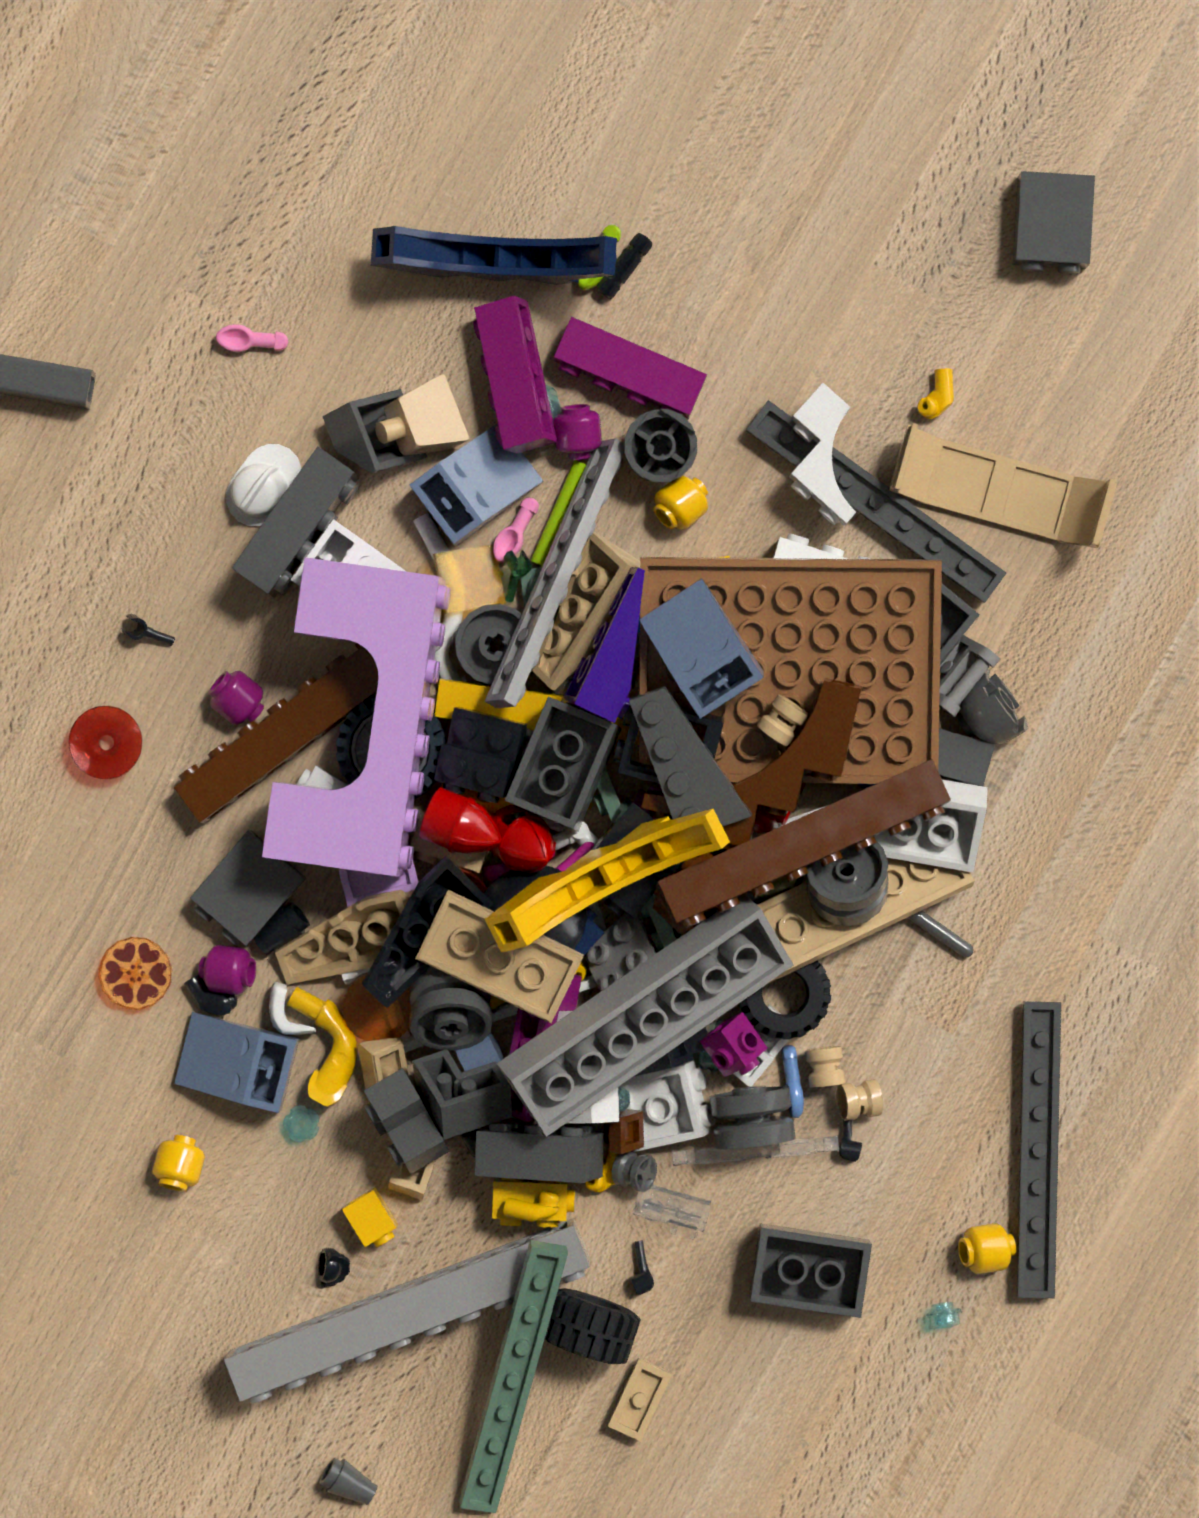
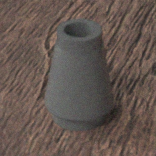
[320,1458,378,1505]

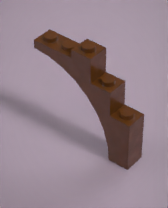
[641,678,862,850]

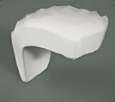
[269,982,316,1035]

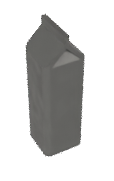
[0,354,96,409]

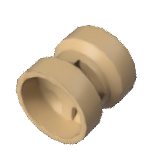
[757,694,809,746]
[805,1046,846,1087]
[836,1079,883,1121]

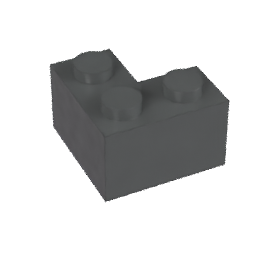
[413,1049,512,1140]
[364,1068,450,1174]

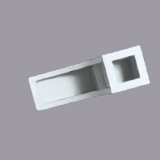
[790,383,856,526]

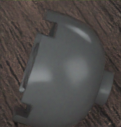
[625,409,697,483]
[958,669,1028,744]

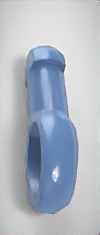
[781,1045,804,1118]

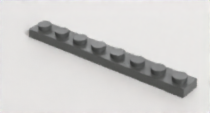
[746,400,1006,603]
[1016,1001,1061,1299]

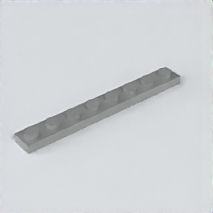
[485,438,625,708]

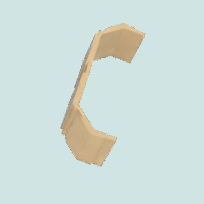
[889,423,1117,549]

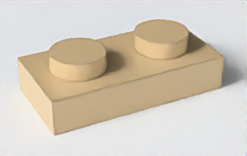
[608,1357,672,1442]

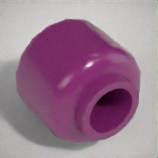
[553,404,602,460]
[208,671,264,725]
[199,945,256,995]

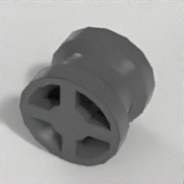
[612,1151,657,1192]

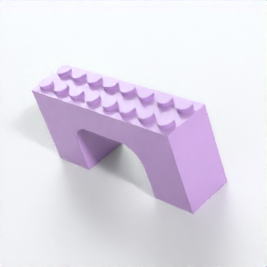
[262,557,451,876]

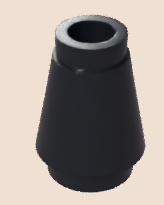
[254,903,310,955]

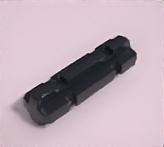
[597,233,652,299]

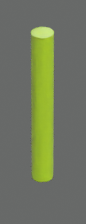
[530,460,586,566]

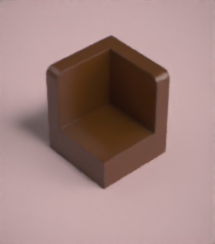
[604,1107,644,1154]

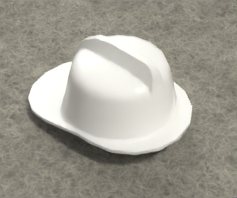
[226,444,302,526]

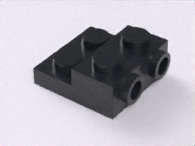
[434,707,528,803]

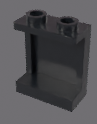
[591,798,678,918]

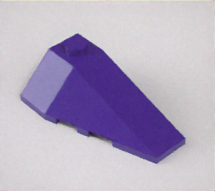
[562,567,645,723]

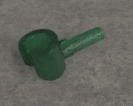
[504,550,532,602]

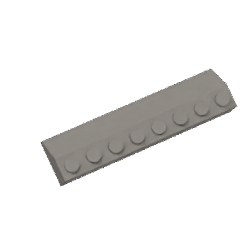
[497,895,794,1137]

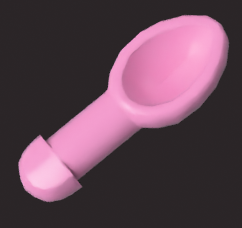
[215,324,288,352]
[493,497,539,563]

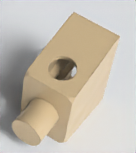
[375,374,470,455]

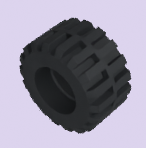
[739,961,832,1040]
[545,1288,641,1364]

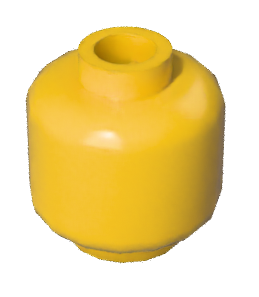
[653,476,708,530]
[152,1135,205,1192]
[958,1223,1016,1274]

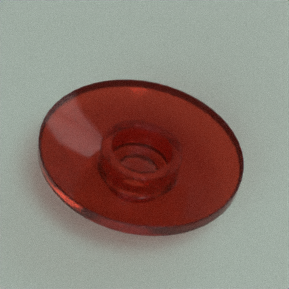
[68,706,143,779]

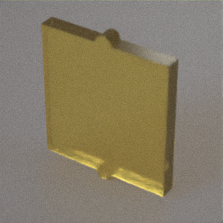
[433,544,506,614]

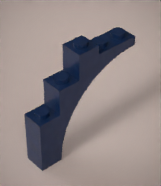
[370,226,617,285]

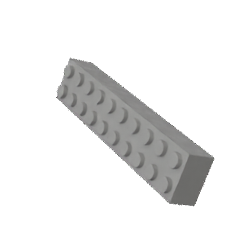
[224,1218,590,1404]

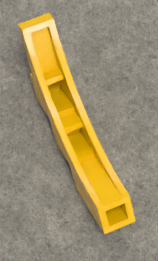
[484,809,730,953]

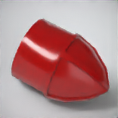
[419,787,502,854]
[489,805,556,874]

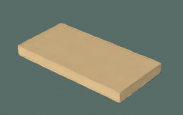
[415,890,584,1023]

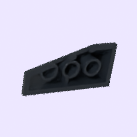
[362,856,494,1008]

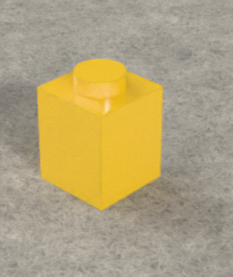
[342,1187,398,1248]

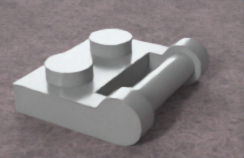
[939,635,1000,717]

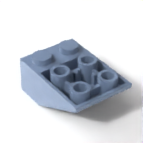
[410,423,543,547]
[639,578,764,719]
[174,1012,300,1113]

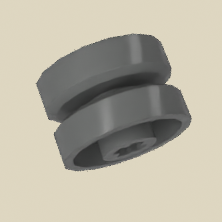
[455,604,522,685]
[806,842,889,926]
[409,966,492,1050]
[709,1086,796,1149]

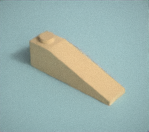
[532,531,640,690]
[275,890,410,985]

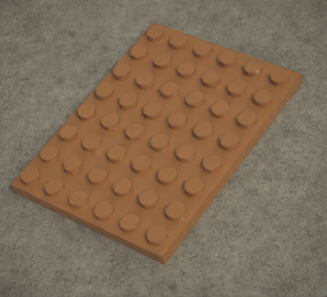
[639,557,942,784]

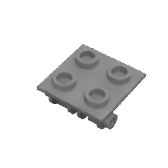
[584,913,657,992]

